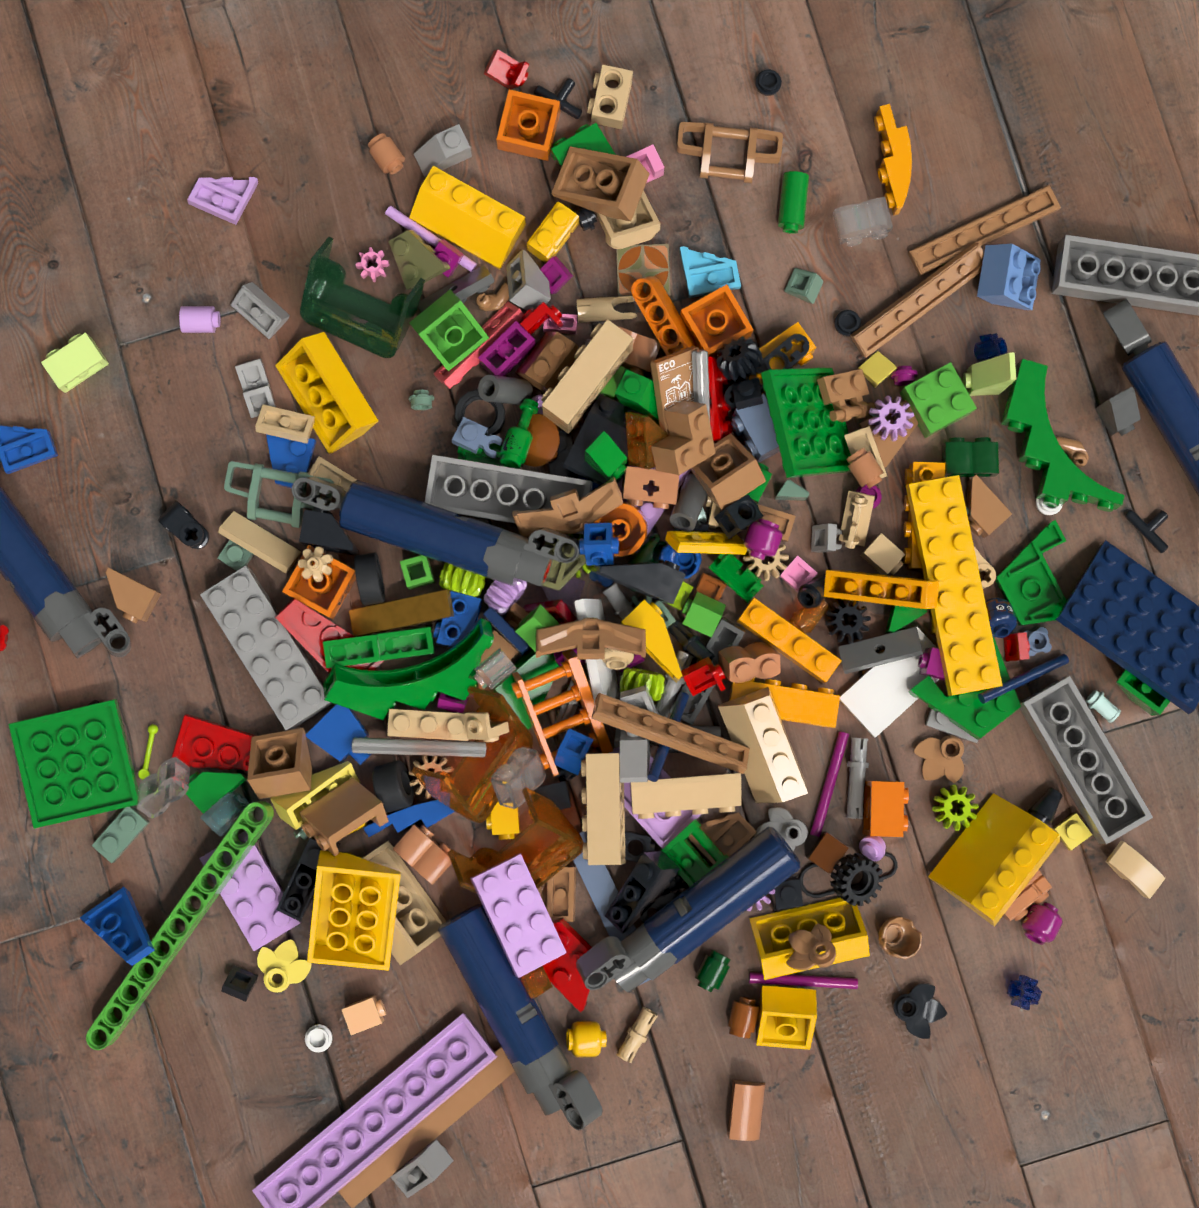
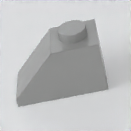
[414,124,472,178]
[506,249,551,311]
[620,730,651,783]
[391,1140,454,1198]

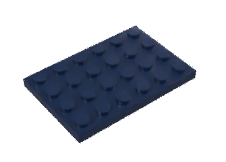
[1055,540,1199,714]

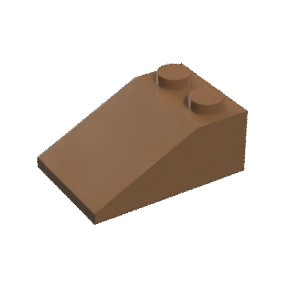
[551,146,650,222]

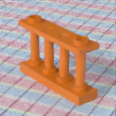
[511,649,613,776]

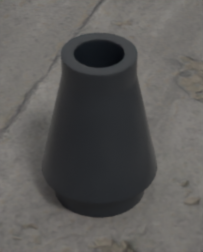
[797,574,826,608]
[1028,788,1063,826]

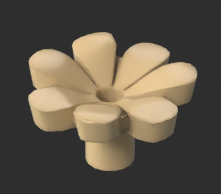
[298,546,333,582]

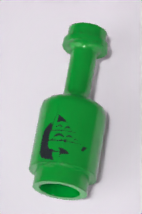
[499,399,539,469]

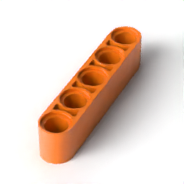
[631,276,699,355]

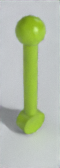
[138,724,158,780]

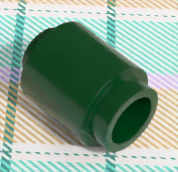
[695,949,731,992]

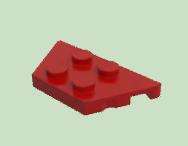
[537,918,592,1013]

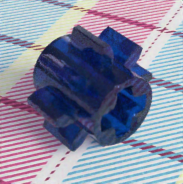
[974,333,1007,362]
[1007,975,1042,1010]

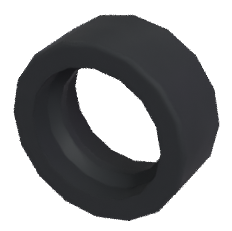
[455,389,505,436]
[354,552,385,606]

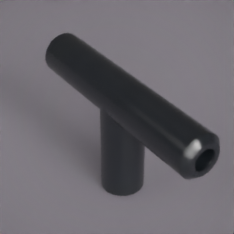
[534,78,582,119]
[1125,510,1168,553]

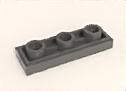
[416,265,495,313]
[838,627,923,674]

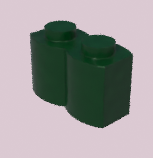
[942,437,999,477]

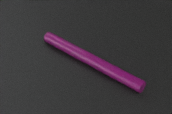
[810,731,849,837]
[749,972,858,989]

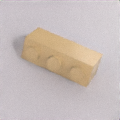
[387,709,470,741]

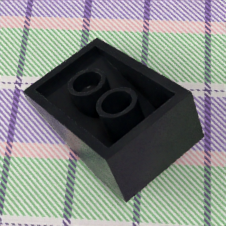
[563,393,648,485]
[589,560,686,604]

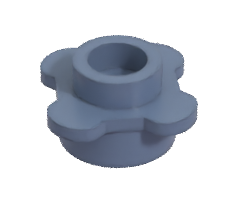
[1023,627,1052,656]

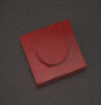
[1004,632,1030,662]

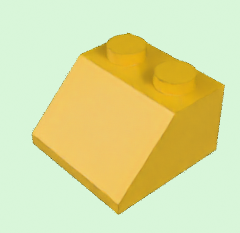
[756,986,817,1050]

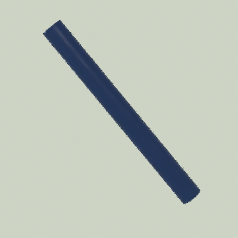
[978,654,1069,704]
[647,692,689,782]

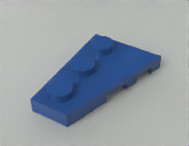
[80,887,154,966]

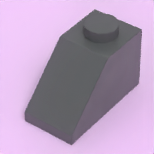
[1096,387,1141,436]

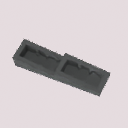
[669,617,746,725]

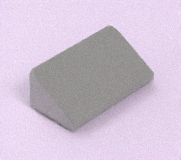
[230,282,290,339]

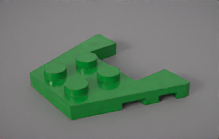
[995,520,1067,626]
[908,637,1021,740]

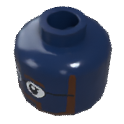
[985,598,1017,638]

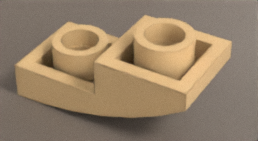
[1105,841,1165,899]

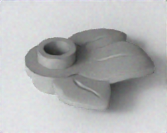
[754,807,808,851]

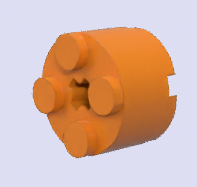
[593,502,648,557]

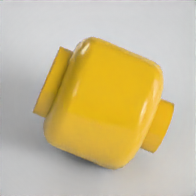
[566,1021,607,1057]

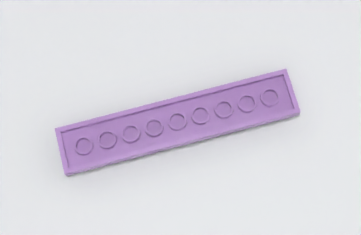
[252,1013,498,1208]

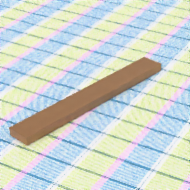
[338,1047,515,1208]

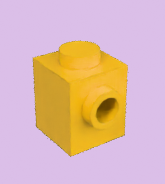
[486,800,520,840]

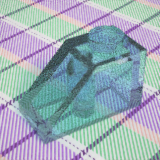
[200,793,249,836]

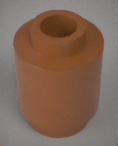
[728,996,760,1039]

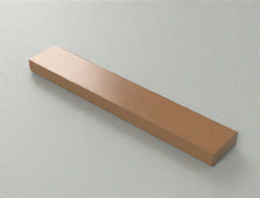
[908,185,1061,277]
[850,242,984,358]
[591,693,750,774]

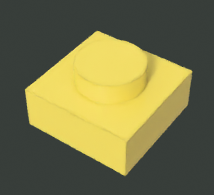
[1053,813,1092,851]

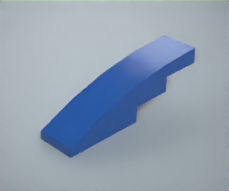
[364,795,475,837]

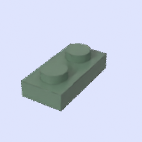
[92,806,150,863]

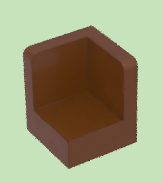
[806,832,849,874]

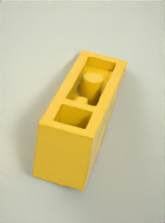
[621,599,682,683]

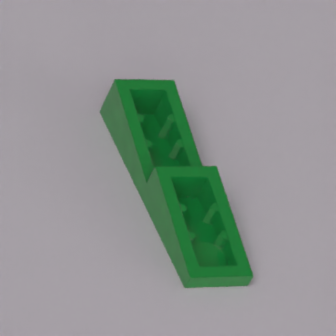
[323,626,435,668]

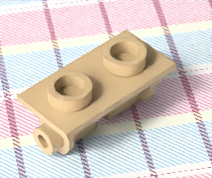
[839,490,875,549]

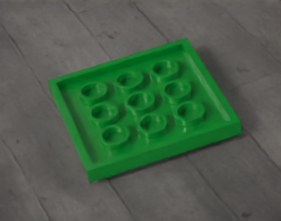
[761,368,851,478]
[8,699,142,829]

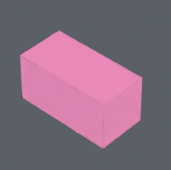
[543,314,577,335]

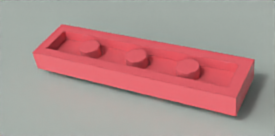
[434,301,524,389]

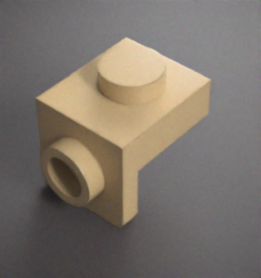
[465,712,509,742]

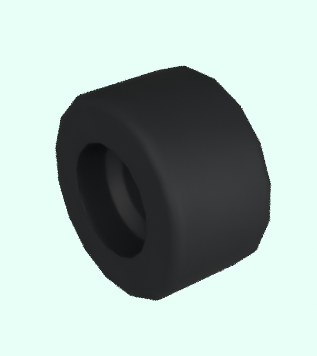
[372,760,414,813]

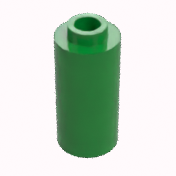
[778,171,809,234]

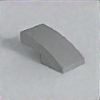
[235,358,276,418]

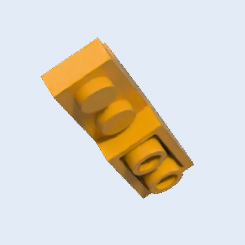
[874,104,912,216]

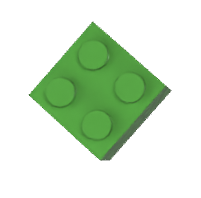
[409,290,489,371]
[900,362,977,438]

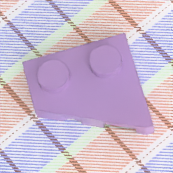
[187,177,258,225]

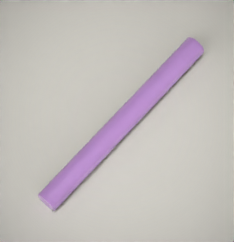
[385,206,477,272]

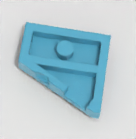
[679,246,741,298]

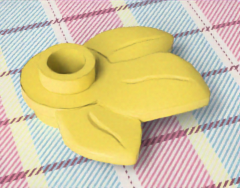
[257,939,312,992]

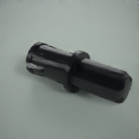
[669,620,715,662]

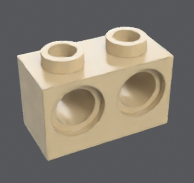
[587,65,633,129]

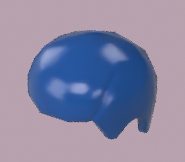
[659,544,702,579]

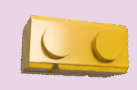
[527,202,579,264]

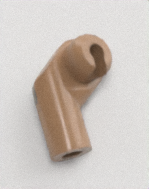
[476,283,509,311]
[1056,436,1089,467]

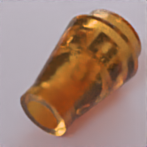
[790,600,829,634]

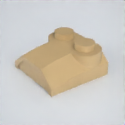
[596,190,660,249]

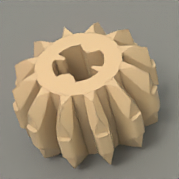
[743,545,789,581]
[409,755,455,799]

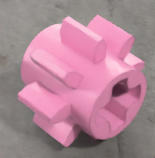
[355,247,389,282]

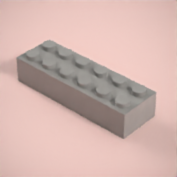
[1051,235,1199,316]
[425,455,593,535]
[200,566,334,731]
[1019,676,1153,844]

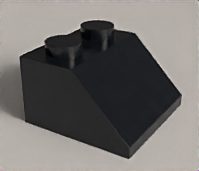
[299,507,359,556]

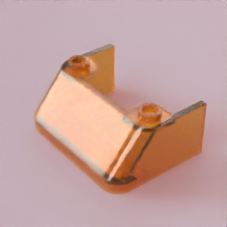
[412,686,533,823]
[448,787,584,893]

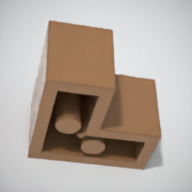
[651,400,716,475]

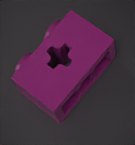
[478,321,536,377]

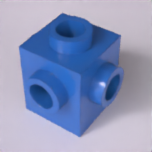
[579,523,619,566]

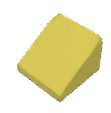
[858,351,897,388]

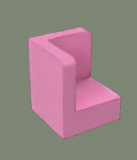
[626,145,664,183]

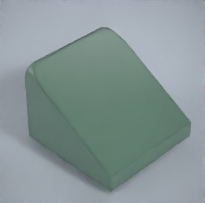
[784,268,823,304]
[775,480,809,501]

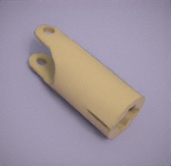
[577,296,637,323]

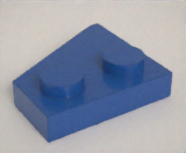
[0,426,58,474]
[266,434,316,489]

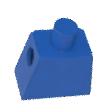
[306,704,372,765]

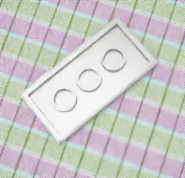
[574,599,620,704]
[840,627,939,738]

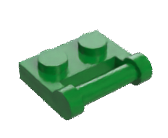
[661,819,729,886]

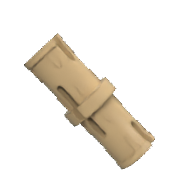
[616,1007,658,1063]

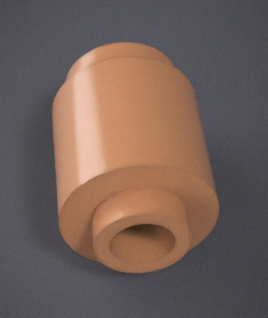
[368,133,405,174]
[846,448,884,489]

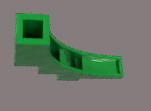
[1001,359,1125,512]
[323,618,494,720]

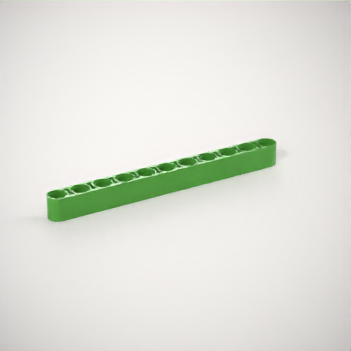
[86,801,274,1050]

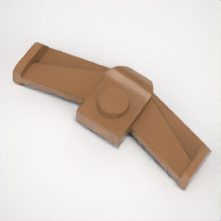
[512,477,623,537]
[536,618,646,660]

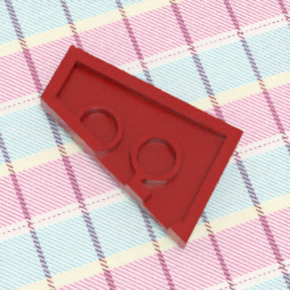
[708,357,732,443]

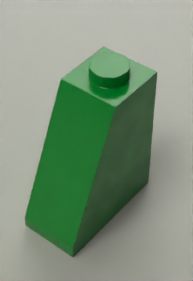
[615,369,660,425]
[488,649,559,729]

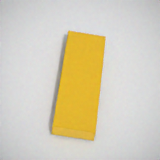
[665,531,747,555]

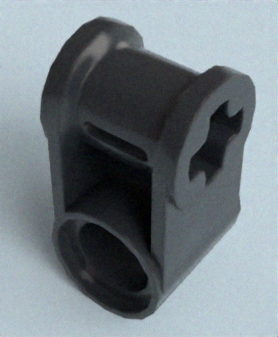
[158,501,209,549]

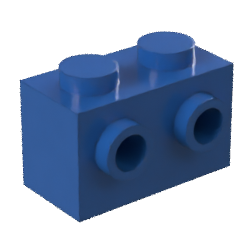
[433,591,483,648]

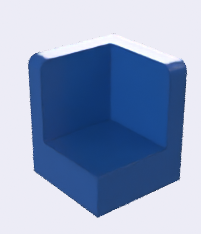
[554,728,594,775]

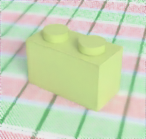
[41,333,109,393]

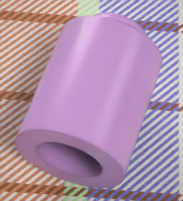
[179,306,221,333]

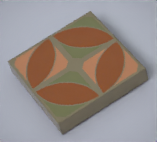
[616,244,671,297]

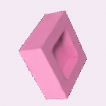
[779,556,817,592]

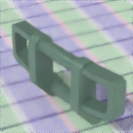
[224,461,334,528]

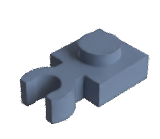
[452,417,502,458]

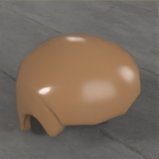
[878,916,922,959]

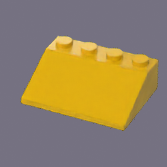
[928,793,1060,927]
[307,850,401,971]

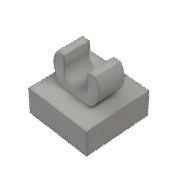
[811,523,842,553]

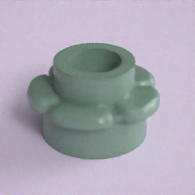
[408,390,434,410]

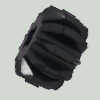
[716,336,763,383]
[825,599,871,644]

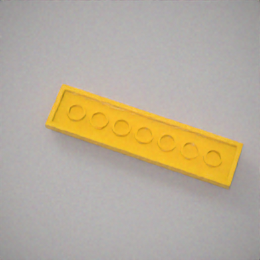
[906,475,1003,696]

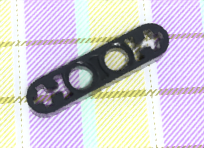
[724,334,810,411]

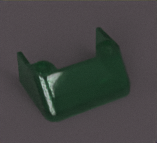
[300,237,425,358]

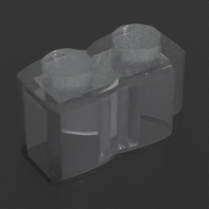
[833,197,893,246]
[473,648,517,690]
[491,747,546,809]
[137,757,190,819]

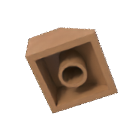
[515,331,579,393]
[691,433,766,511]
[247,728,312,799]

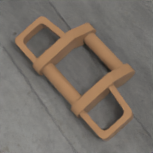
[677,122,783,183]

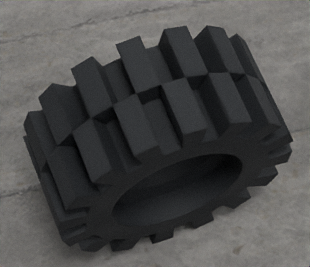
[830,853,883,906]

